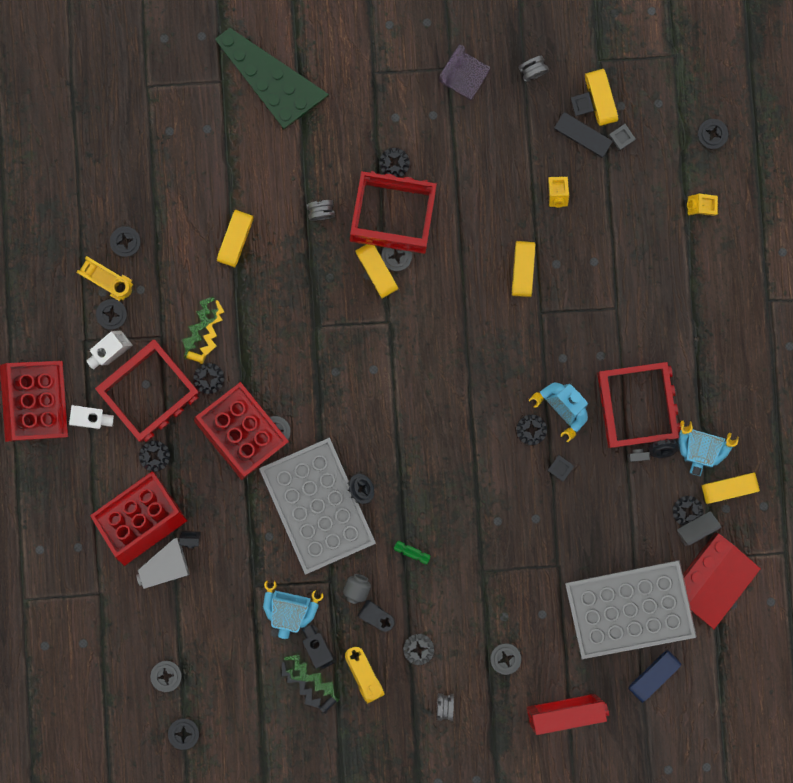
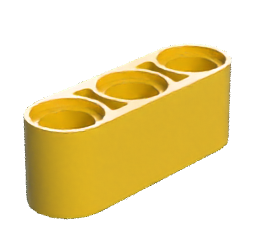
[585,69,618,126]
[217,210,254,268]
[512,241,535,297]
[355,244,398,298]
[701,472,760,504]

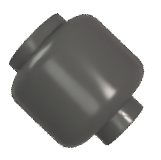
[343,574,371,604]

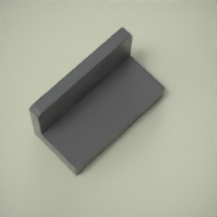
[677,511,721,546]

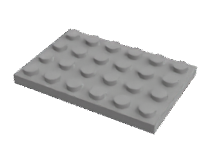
[259,438,376,574]
[565,560,697,659]

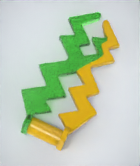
[182,297,225,364]

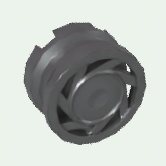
[519,56,549,82]
[307,200,335,221]
[437,693,454,721]

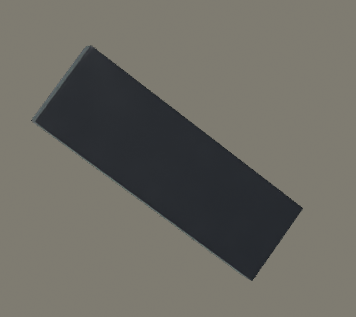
[554,112,613,158]

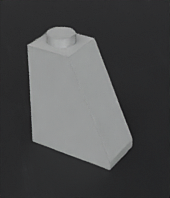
[136,538,190,589]

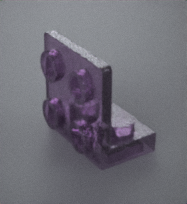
[439,44,490,100]

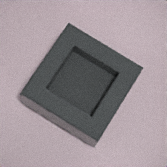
[609,124,636,151]
[627,449,650,462]

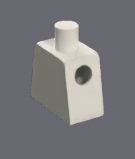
[86,331,133,369]
[69,405,114,429]

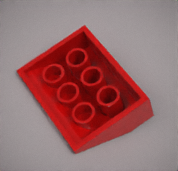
[0,361,68,442]
[194,382,289,480]
[90,471,187,566]
[683,533,761,629]

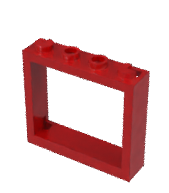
[350,171,437,254]
[95,339,200,442]
[597,362,681,448]
[526,694,609,735]

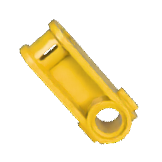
[76,256,133,302]
[345,647,385,704]

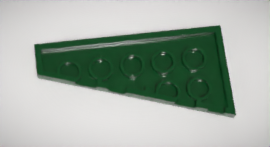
[215,28,329,130]

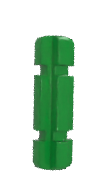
[394,541,431,564]

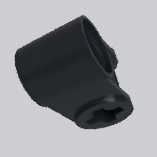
[357,599,395,632]

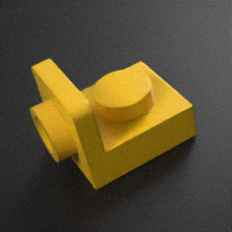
[548,177,569,208]
[687,194,718,216]

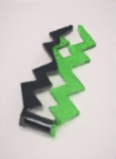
[282,655,339,714]

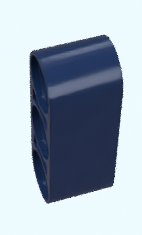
[628,650,682,703]

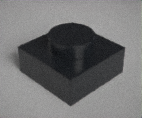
[571,92,595,116]
[547,455,574,482]
[180,531,201,548]

